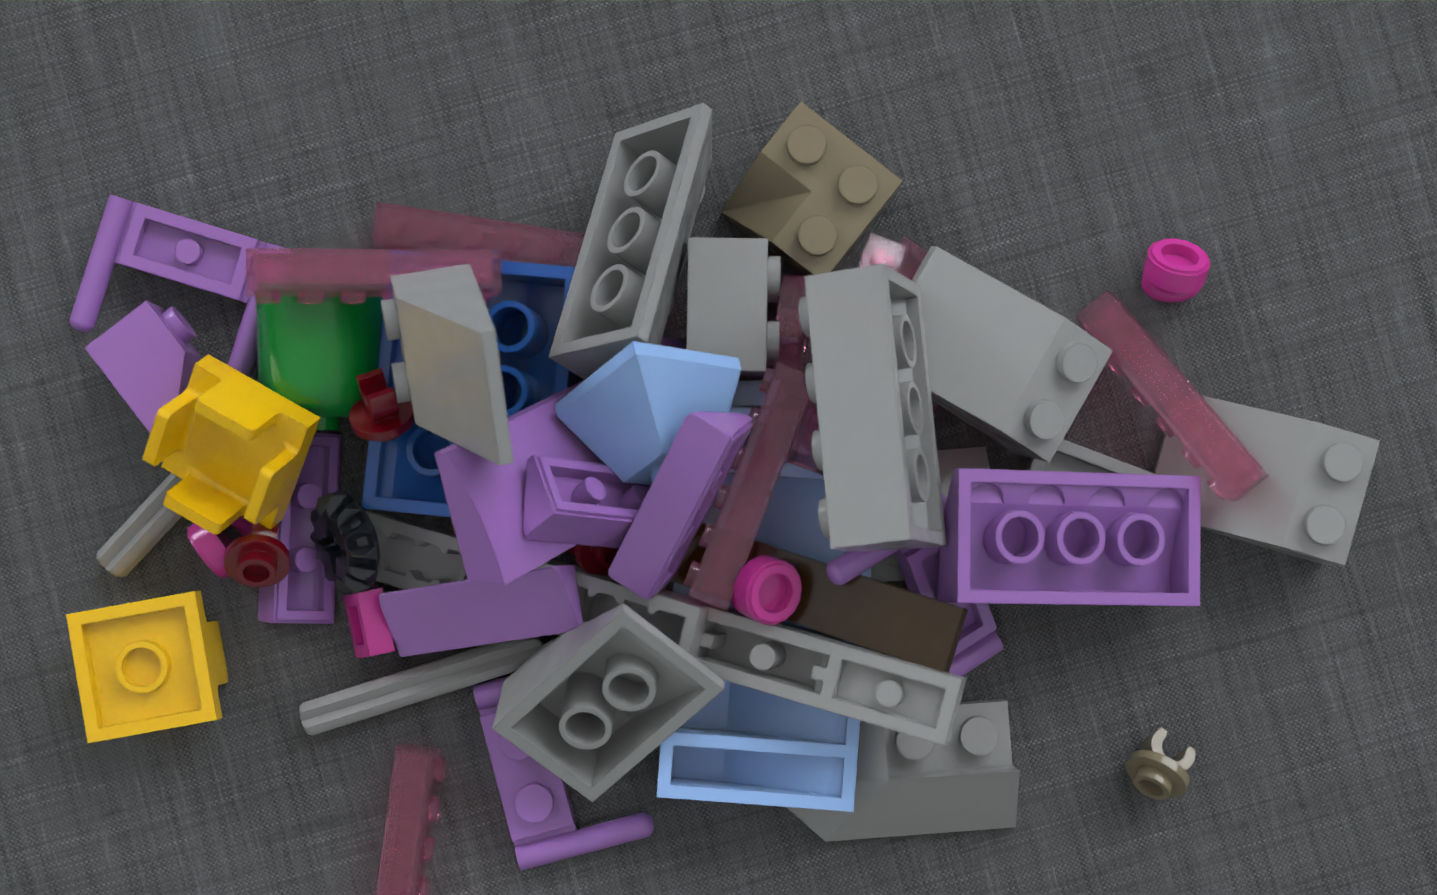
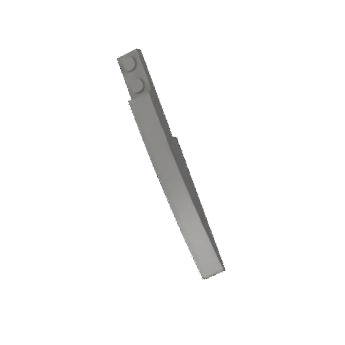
[365,510,967,745]

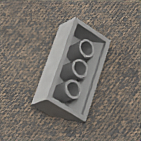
[549,103,712,380]
[799,263,947,552]

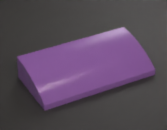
[434,380,605,585]
[938,468,1201,606]

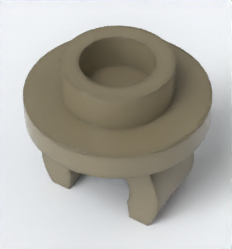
[1126,727,1196,800]

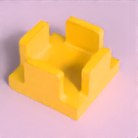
[142,354,320,534]
[66,590,228,743]

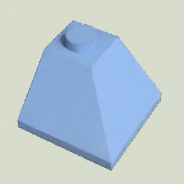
[555,341,742,485]

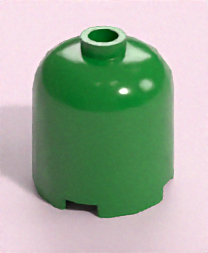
[256,284,385,430]

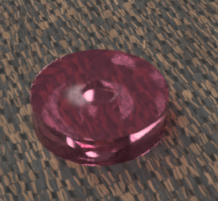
[773,274,808,379]

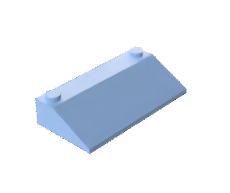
[656,407,871,812]

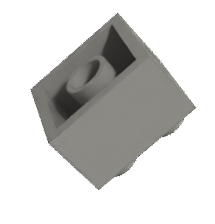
[686,237,781,381]

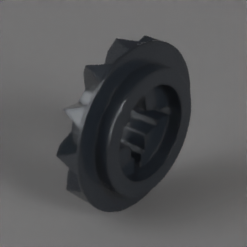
[310,491,380,594]

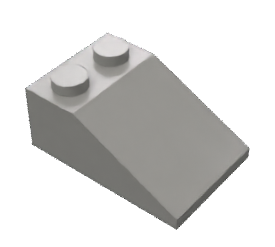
[911,246,1113,463]
[381,264,514,465]
[1152,390,1380,566]
[492,603,725,802]

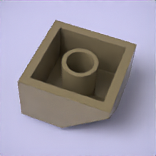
[721,102,903,279]

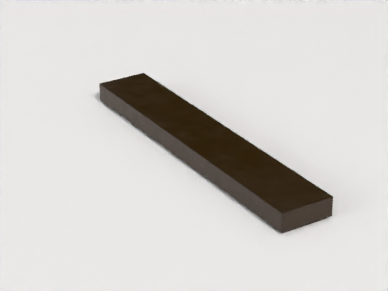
[671,522,968,673]

